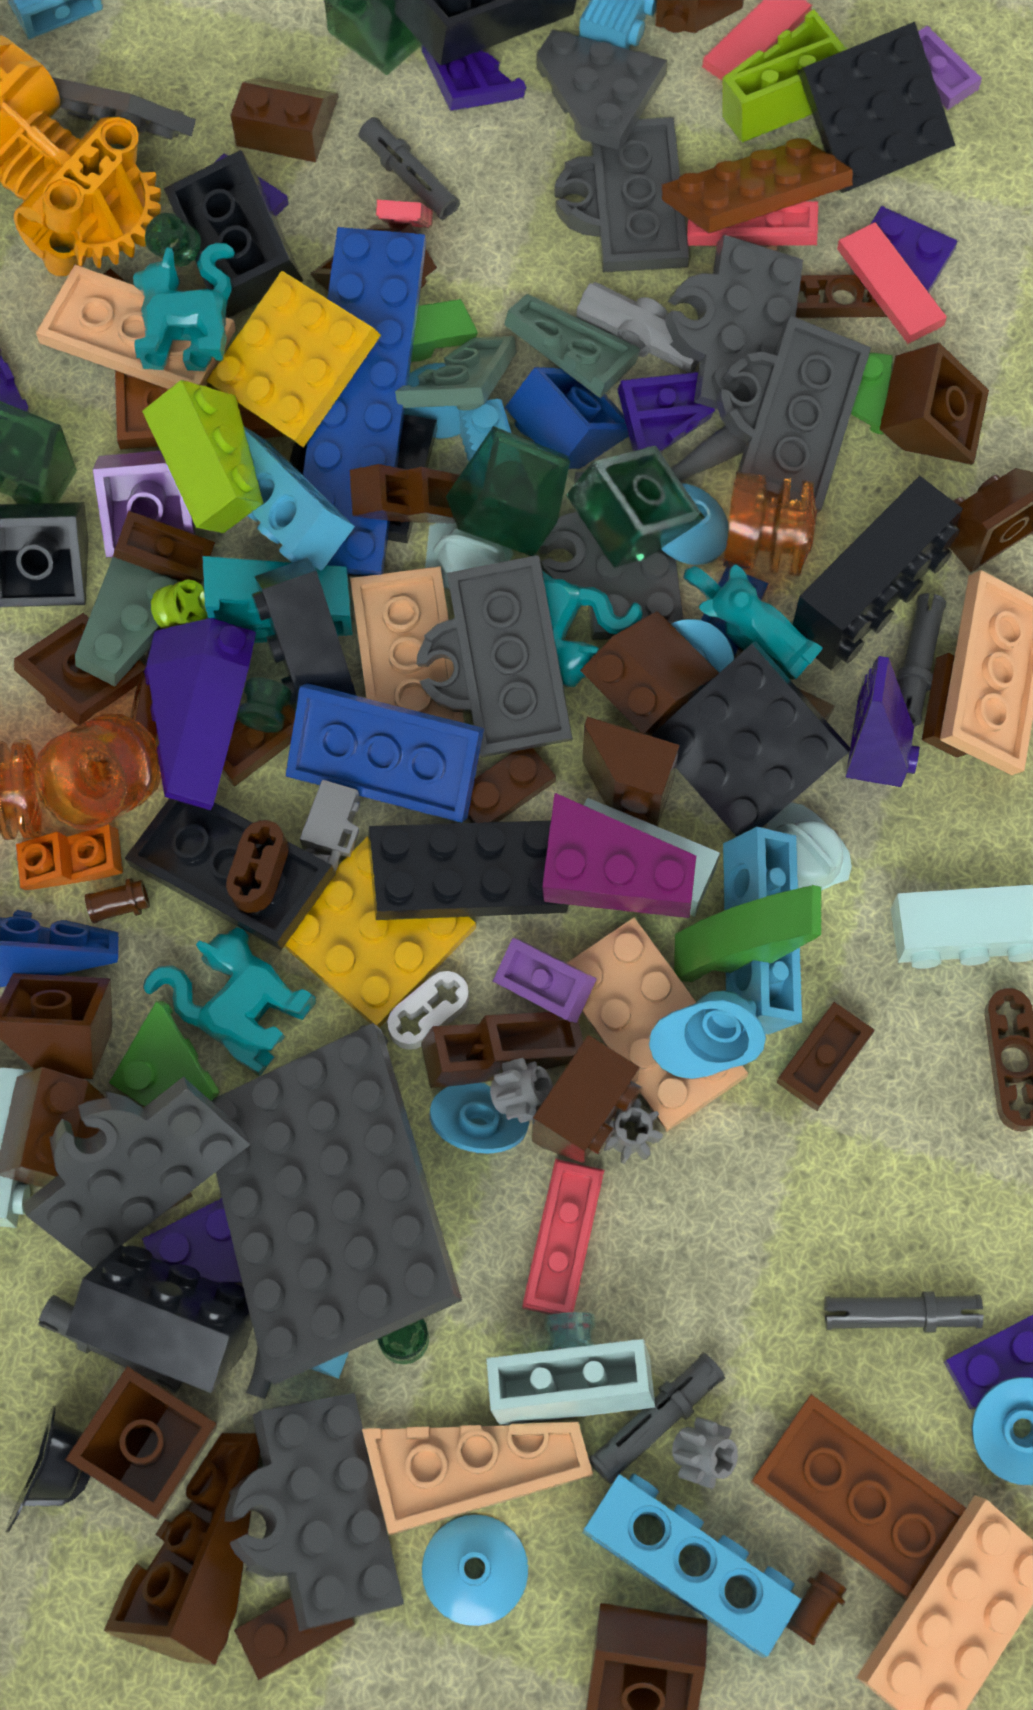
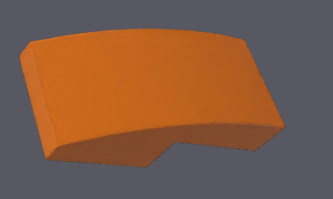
[16,824,123,890]

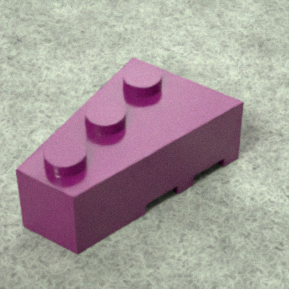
[542,793,697,918]

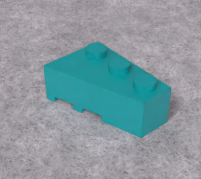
[203,556,353,643]

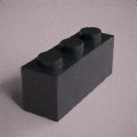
[252,558,357,705]

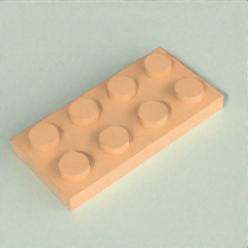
[36,265,236,389]
[350,566,464,723]
[940,570,1033,775]
[567,917,748,1131]
[856,1495,1033,1710]

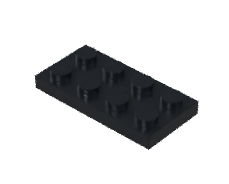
[125,798,336,950]
[368,820,569,920]

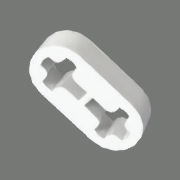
[387,971,469,1050]

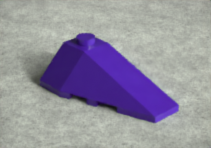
[144,618,256,811]
[845,656,920,787]

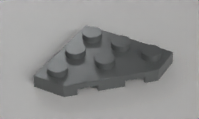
[536,29,667,150]

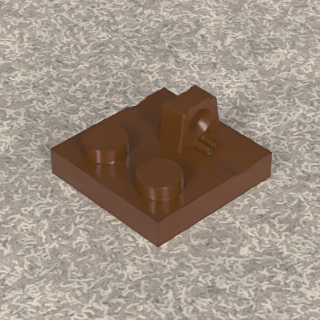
[14,613,146,726]

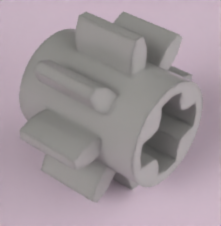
[490,1057,553,1123]
[603,1099,663,1164]
[672,1417,738,1489]

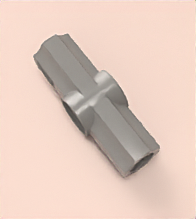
[576,282,699,373]

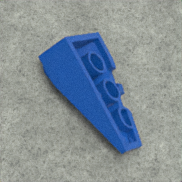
[0,910,119,988]

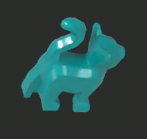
[133,243,235,371]
[683,564,823,679]
[542,571,643,688]
[143,927,316,1076]

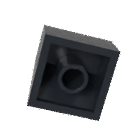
[0,502,88,607]

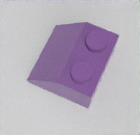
[93,451,195,557]

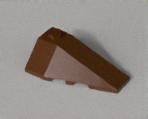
[104,1433,260,1665]

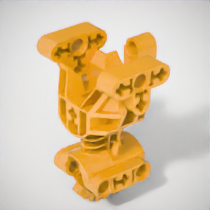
[0,35,161,276]

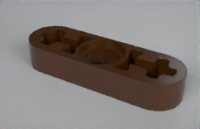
[795,275,887,318]
[984,988,1033,1131]

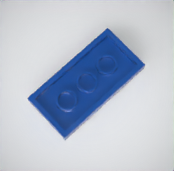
[285,683,484,823]

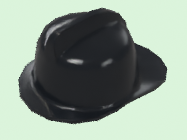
[5,1406,91,1533]

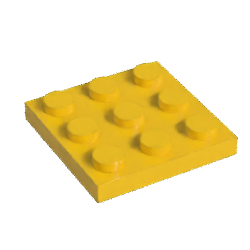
[206,271,381,448]
[284,836,476,1028]

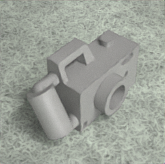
[300,780,360,872]

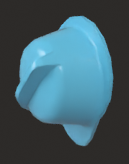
[649,990,766,1079]

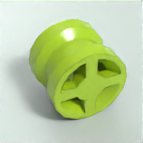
[151,579,208,629]

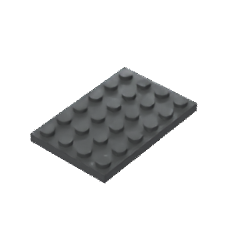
[212,1023,462,1384]

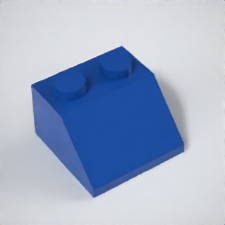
[504,367,629,469]

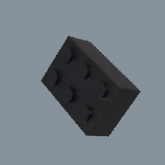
[164,150,304,318]
[66,1245,253,1393]

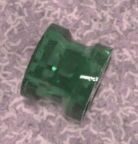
[145,212,201,267]
[237,678,292,732]
[377,1319,430,1365]

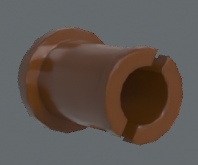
[85,878,150,923]
[786,1570,847,1646]

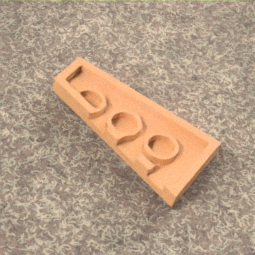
[362,1422,593,1536]

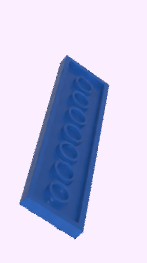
[291,227,426,576]

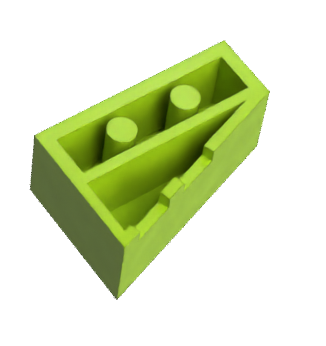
[722,9,847,143]
[142,380,263,533]

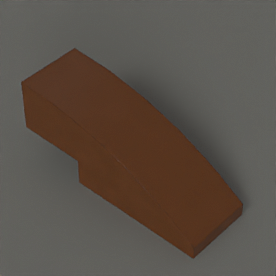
[349,464,478,524]
[421,1012,583,1088]

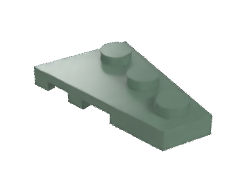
[504,294,641,398]
[395,336,517,410]
[75,557,178,687]

